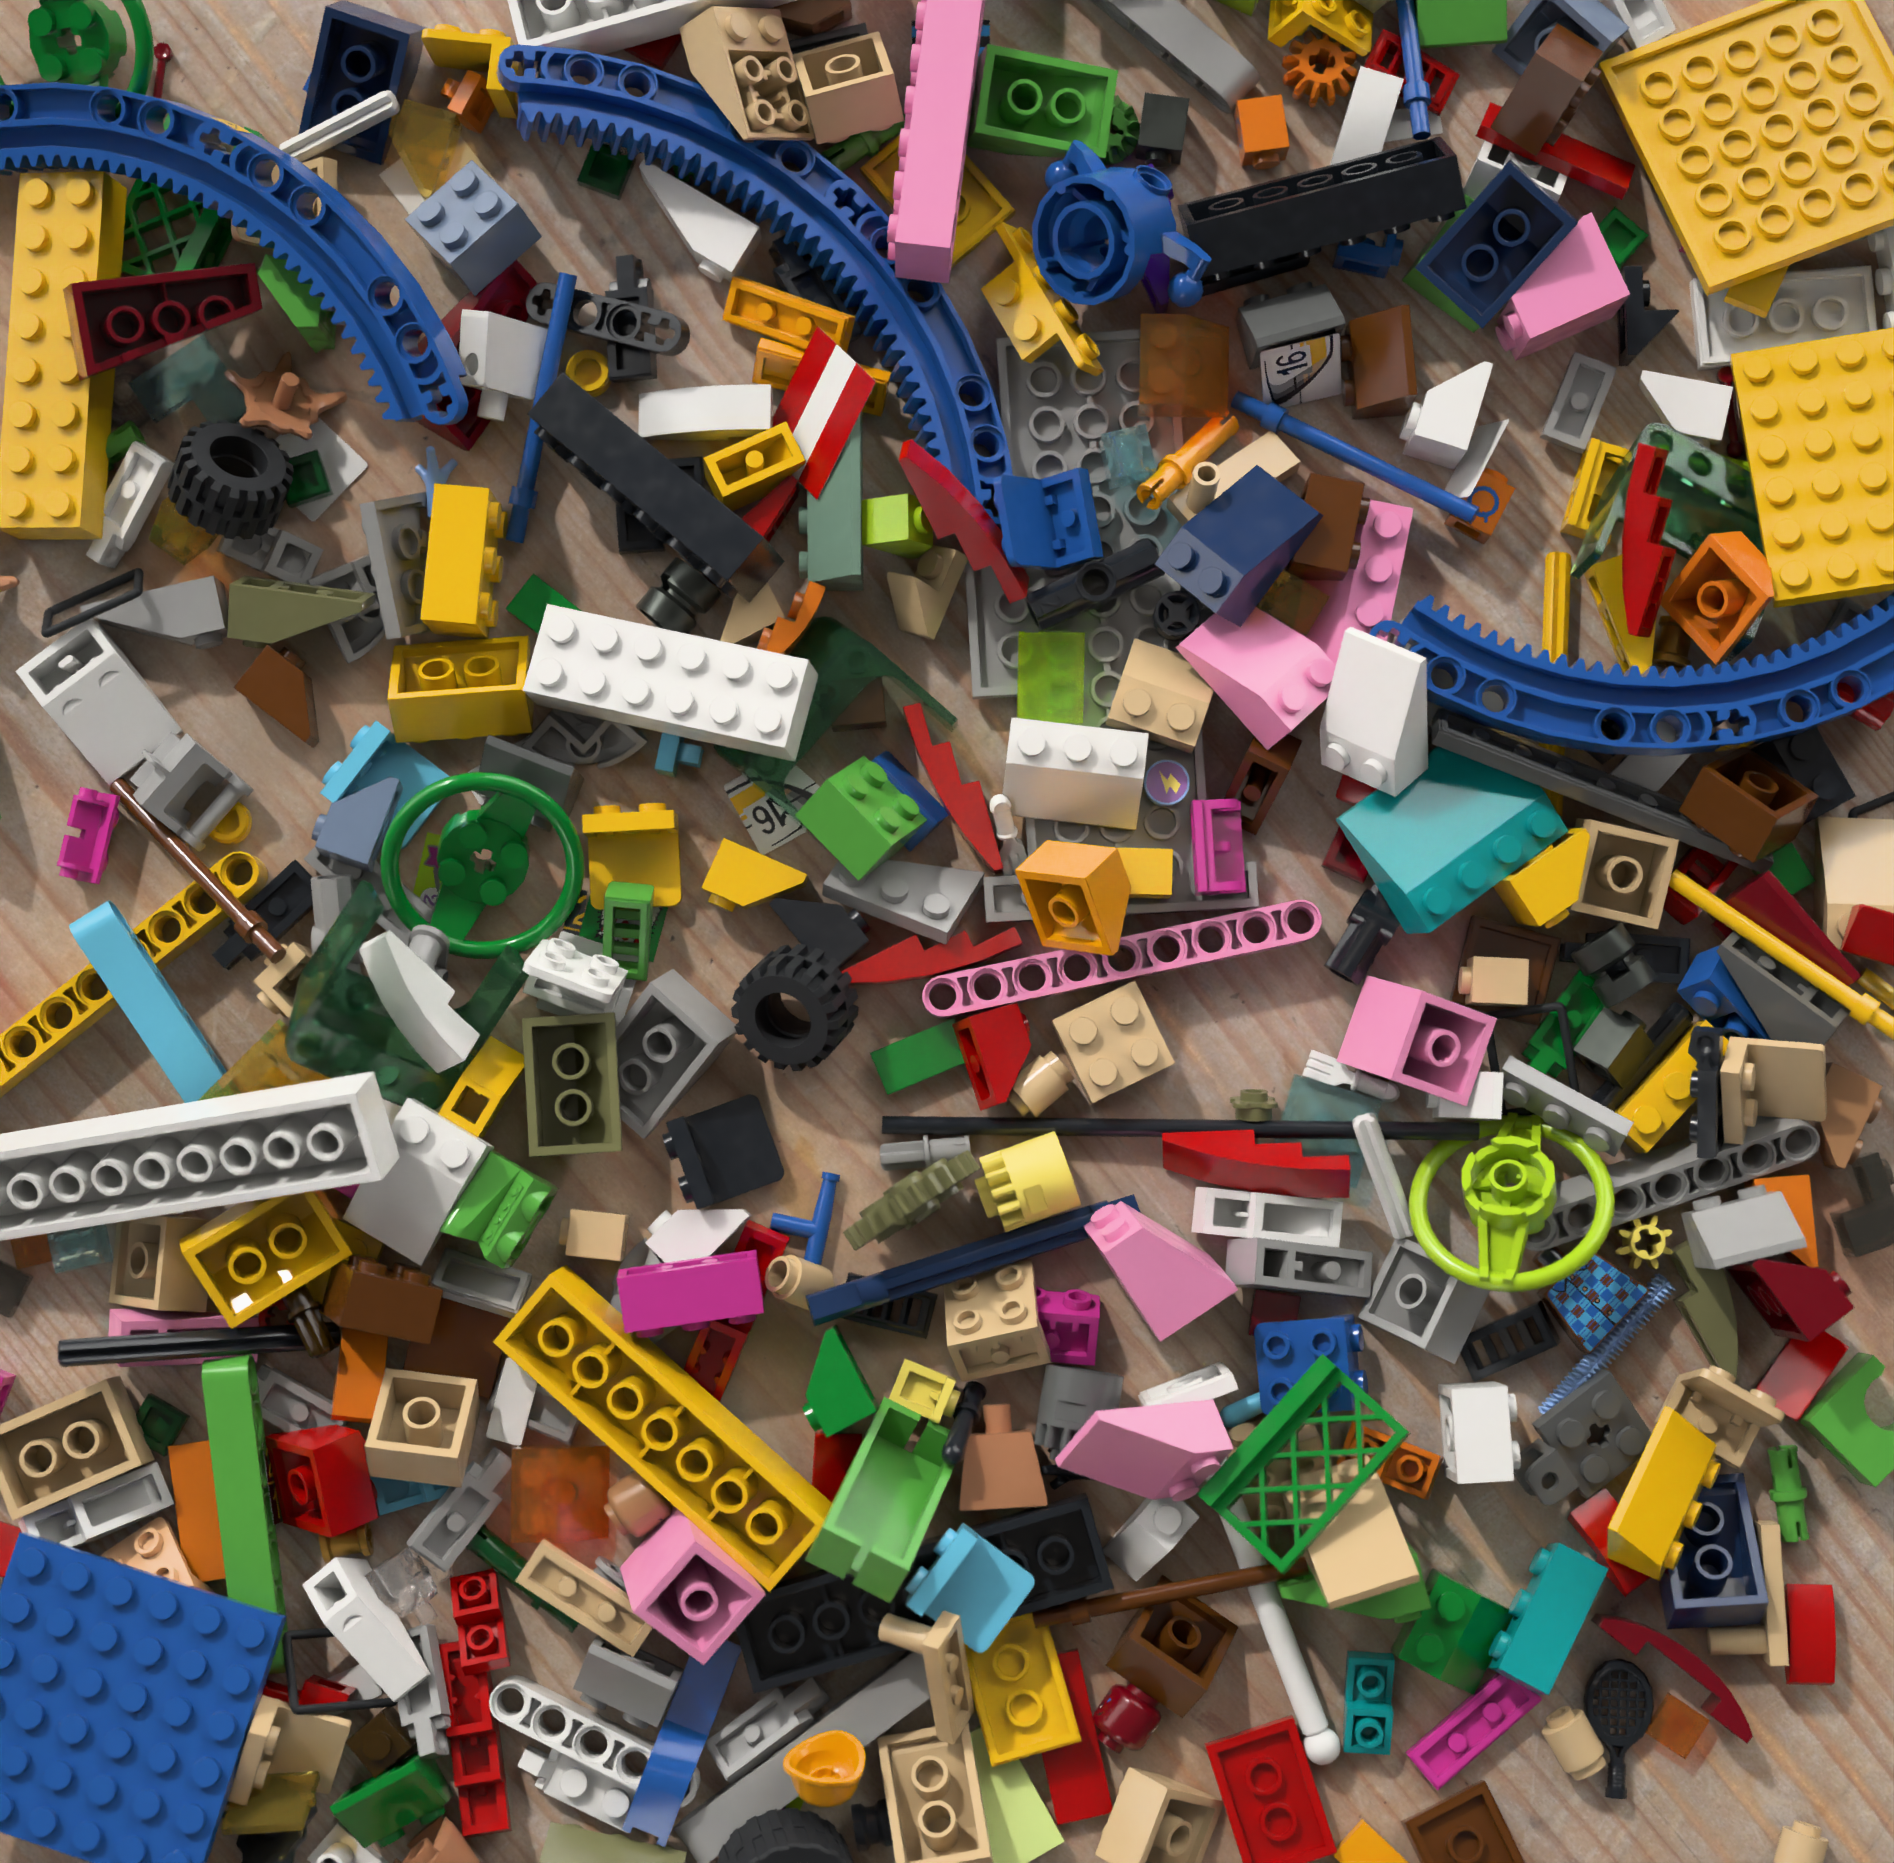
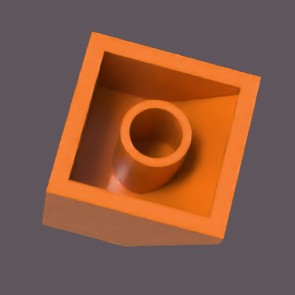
[1660,531,1774,665]

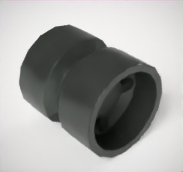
[636,557,721,634]
[1570,922,1657,1009]

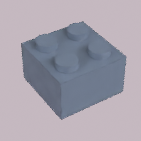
[405,160,542,296]

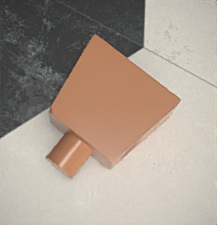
[959,1403,1048,1511]

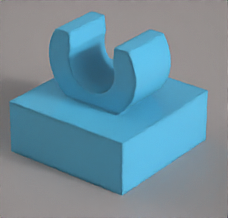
[654,733,704,778]

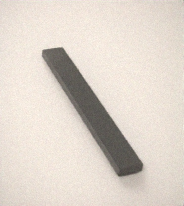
[1432,708,1774,873]

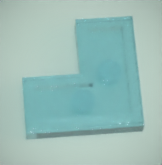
[128,334,247,424]

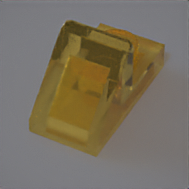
[1256,569,1330,635]

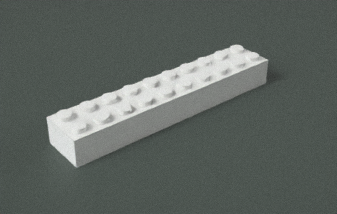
[0,1072,400,1241]

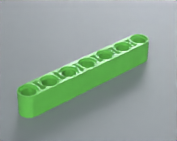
[202,1354,288,1675]

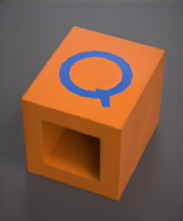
[1234,94,1290,170]
[1444,468,1516,544]

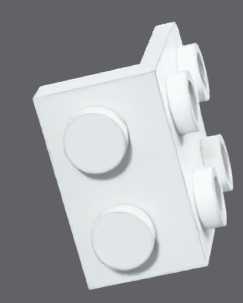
[523,938,628,1014]

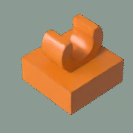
[440,70,495,134]

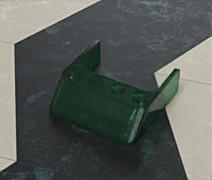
[1570,422,1766,663]
[713,616,958,860]
[285,880,529,1110]

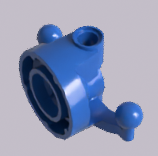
[1032,140,1211,308]

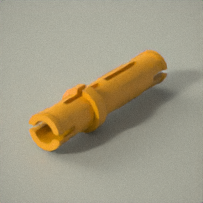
[1136,409,1239,510]

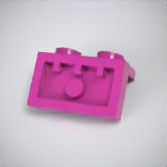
[1036,1286,1100,1366]

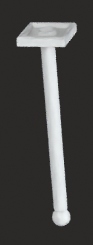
[1138,1362,1341,1765]

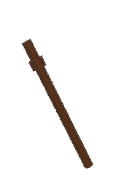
[110,778,286,963]
[1032,1557,1310,1628]

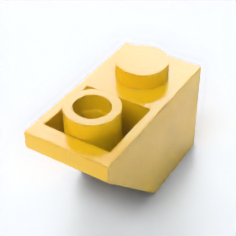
[438,1036,525,1138]

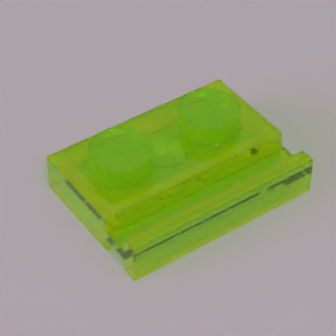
[1017,631,1085,725]

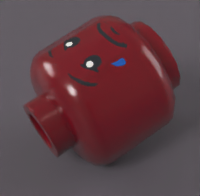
[1093,1682,1162,1754]

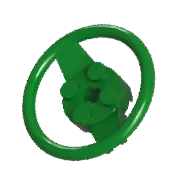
[0,0,154,119]
[380,772,584,959]

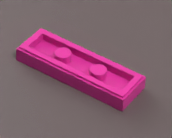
[1405,1673,1542,1791]

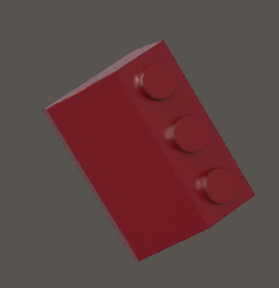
[1707,870,1861,986]
[1724,1259,1855,1342]

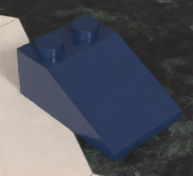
[298,0,426,165]
[1415,160,1578,329]
[1155,465,1324,627]
[1659,1473,1769,1630]

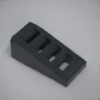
[842,1272,938,1339]
[1460,1300,1561,1382]

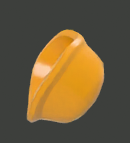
[783,1730,865,1807]

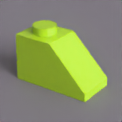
[861,494,933,559]

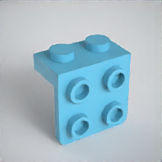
[320,721,450,850]
[905,1523,1035,1653]

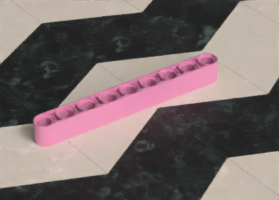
[922,900,1322,1019]

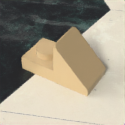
[887,545,968,640]

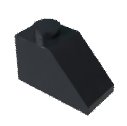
[769,898,871,969]

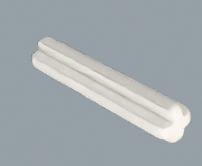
[279,90,400,163]
[1352,1113,1414,1239]

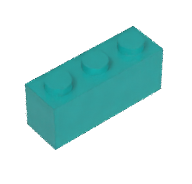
[1489,1542,1609,1695]

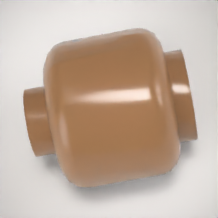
[604,1470,672,1537]

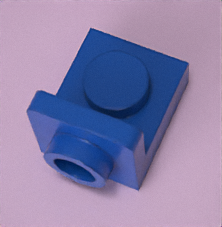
[1332,233,1404,279]

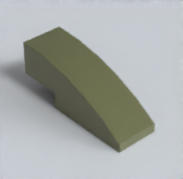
[1668,1239,1738,1378]

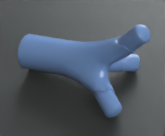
[415,446,458,518]

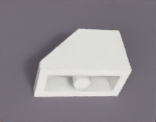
[1638,370,1733,451]
[1425,1072,1503,1121]
[645,1209,752,1263]
[1103,1498,1200,1582]

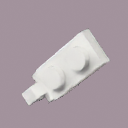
[86,441,174,568]
[517,1745,636,1833]

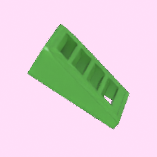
[603,881,654,981]

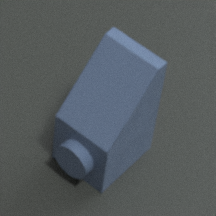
[312,777,403,873]

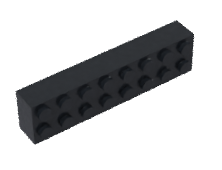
[736,1493,1114,1694]

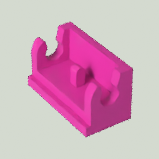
[1190,799,1246,896]

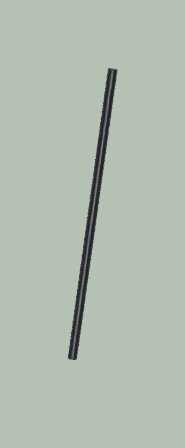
[882,1116,1480,1141]

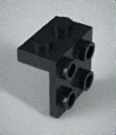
[662,1094,784,1209]

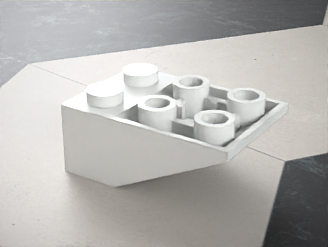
[15,618,183,786]

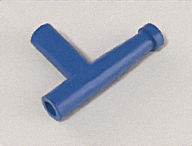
[770,1172,840,1265]

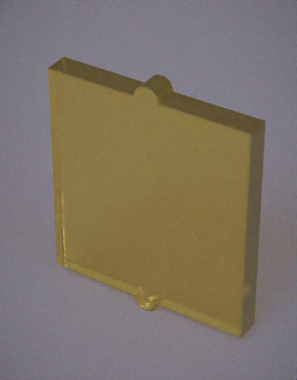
[221,1771,320,1835]

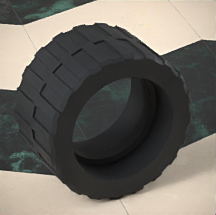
[717,1808,854,1863]

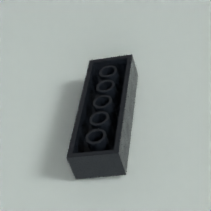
[1177,136,1466,281]
[527,372,785,603]

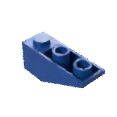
[1677,945,1772,1040]

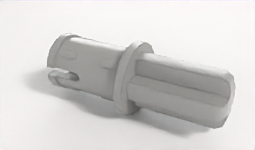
[880,1135,971,1171]

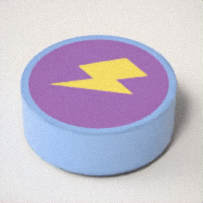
[1143,760,1190,807]

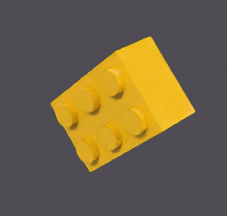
[420,483,508,639]

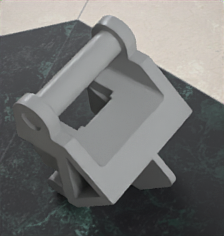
[130,732,254,852]

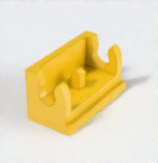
[1560,438,1633,546]

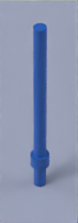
[1396,0,1431,140]
[506,272,577,543]
[1231,391,1480,524]

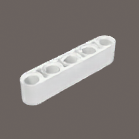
[489,1675,701,1808]

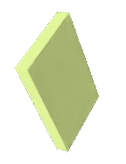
[970,1725,1065,1863]

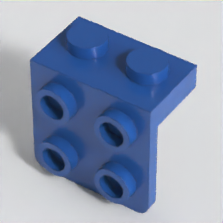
[994,468,1104,571]
[1254,1314,1368,1415]

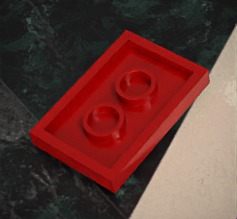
[1204,1715,1337,1863]

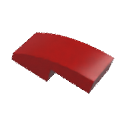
[1567,1488,1652,1597]
[450,1569,511,1676]
[1784,1584,1836,1685]

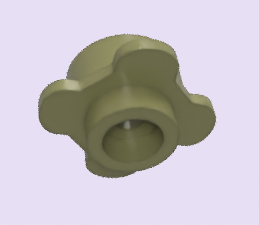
[1230,1089,1278,1122]

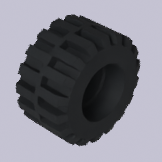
[167,420,294,540]
[731,944,859,1071]

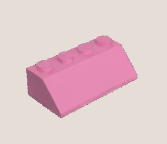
[1293,499,1414,665]

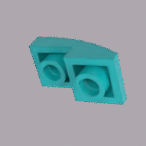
[1343,1651,1395,1755]

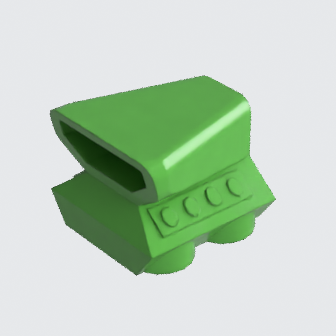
[256,254,336,353]
[439,1151,559,1269]

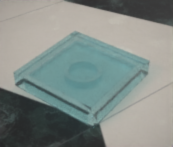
[1273,1074,1383,1188]

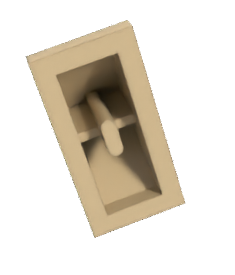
[720,582,786,646]

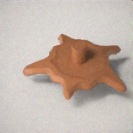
[224,352,347,440]

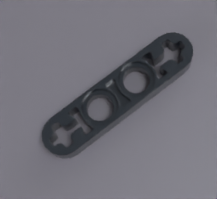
[526,282,690,356]

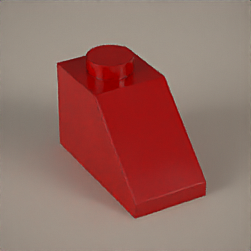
[952,1002,1031,1111]

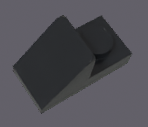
[1617,266,1679,366]

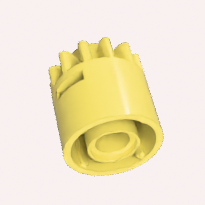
[974,1131,1081,1232]

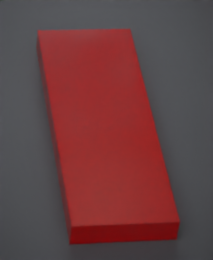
[1476,102,1636,200]
[1042,1648,1113,1825]

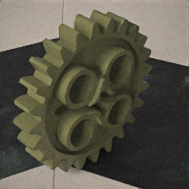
[843,1150,980,1251]

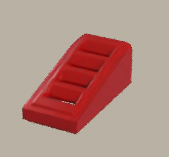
[1364,29,1460,116]
[741,475,801,543]
[1663,846,1738,925]

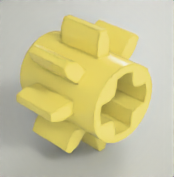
[1614,1215,1673,1269]

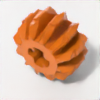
[1281,30,1358,108]

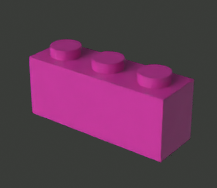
[617,1250,764,1338]

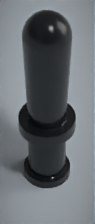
[941,1381,987,1466]

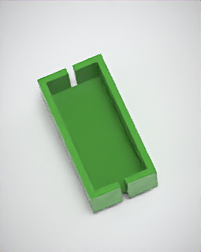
[805,1397,955,1603]

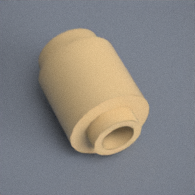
[1007,1051,1075,1117]
[765,1255,834,1310]
[1542,1706,1606,1780]
[1773,1820,1829,1863]

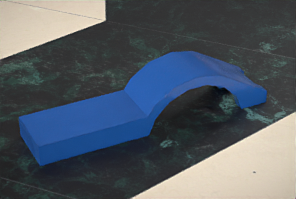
[622,1640,742,1847]

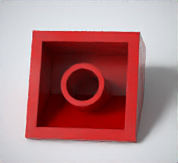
[265,1424,379,1538]

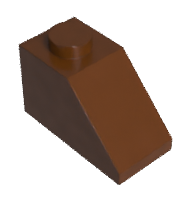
[233,645,319,748]
[1223,734,1302,835]

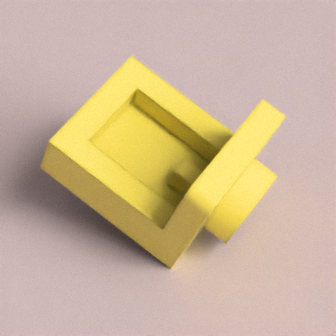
[889,1358,961,1424]

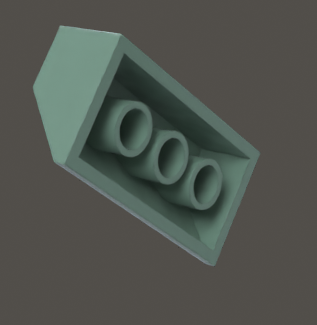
[799,411,864,591]

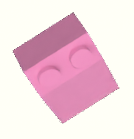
[1176,607,1336,750]
[1055,1400,1234,1501]

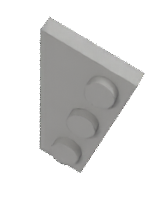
[359,492,428,639]
[822,860,985,945]

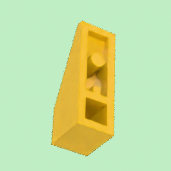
[1583,554,1657,674]

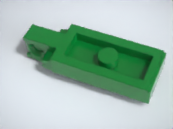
[1521,970,1604,1078]

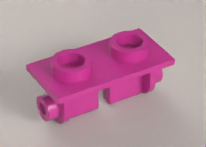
[56,787,120,884]

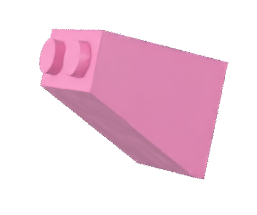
[1495,212,1630,361]
[1337,975,1497,1106]
[1083,1201,1238,1342]
[620,1506,765,1665]

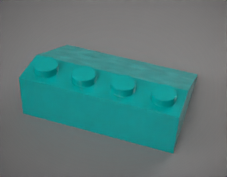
[1335,746,1568,934]

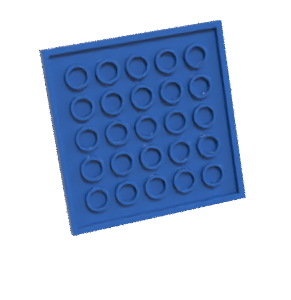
[0,1532,287,1863]

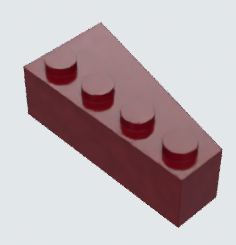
[63,263,263,381]

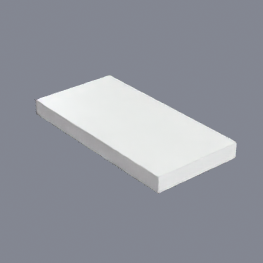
[1689,265,1877,370]

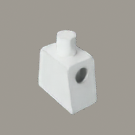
[459,309,548,422]

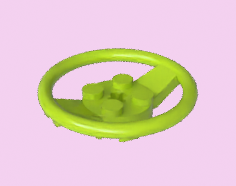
[1409,1112,1615,1292]

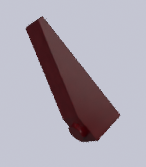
[416,259,538,451]

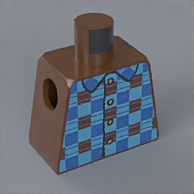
[1532,1246,1650,1354]

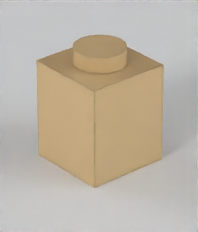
[1458,956,1529,1007]
[559,1209,630,1261]

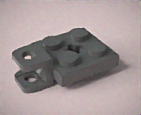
[1513,1368,1652,1505]

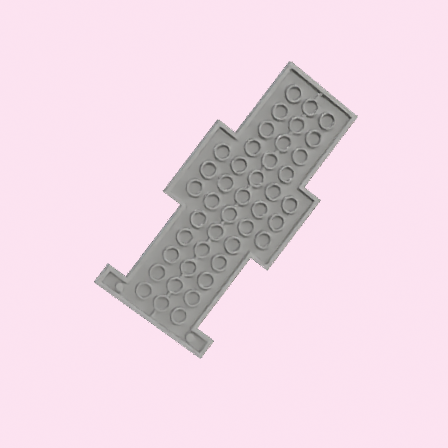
[964,327,1259,924]

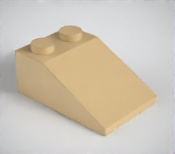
[1813,817,1894,954]
[1280,1455,1420,1610]
[877,1723,993,1863]

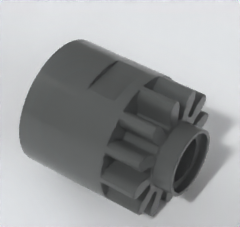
[1034,1363,1124,1460]

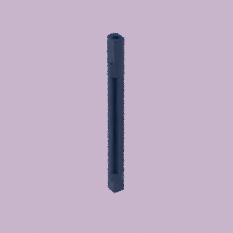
[805,1194,1141,1326]

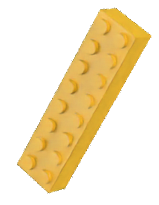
[0,171,127,540]
[493,1265,832,1592]

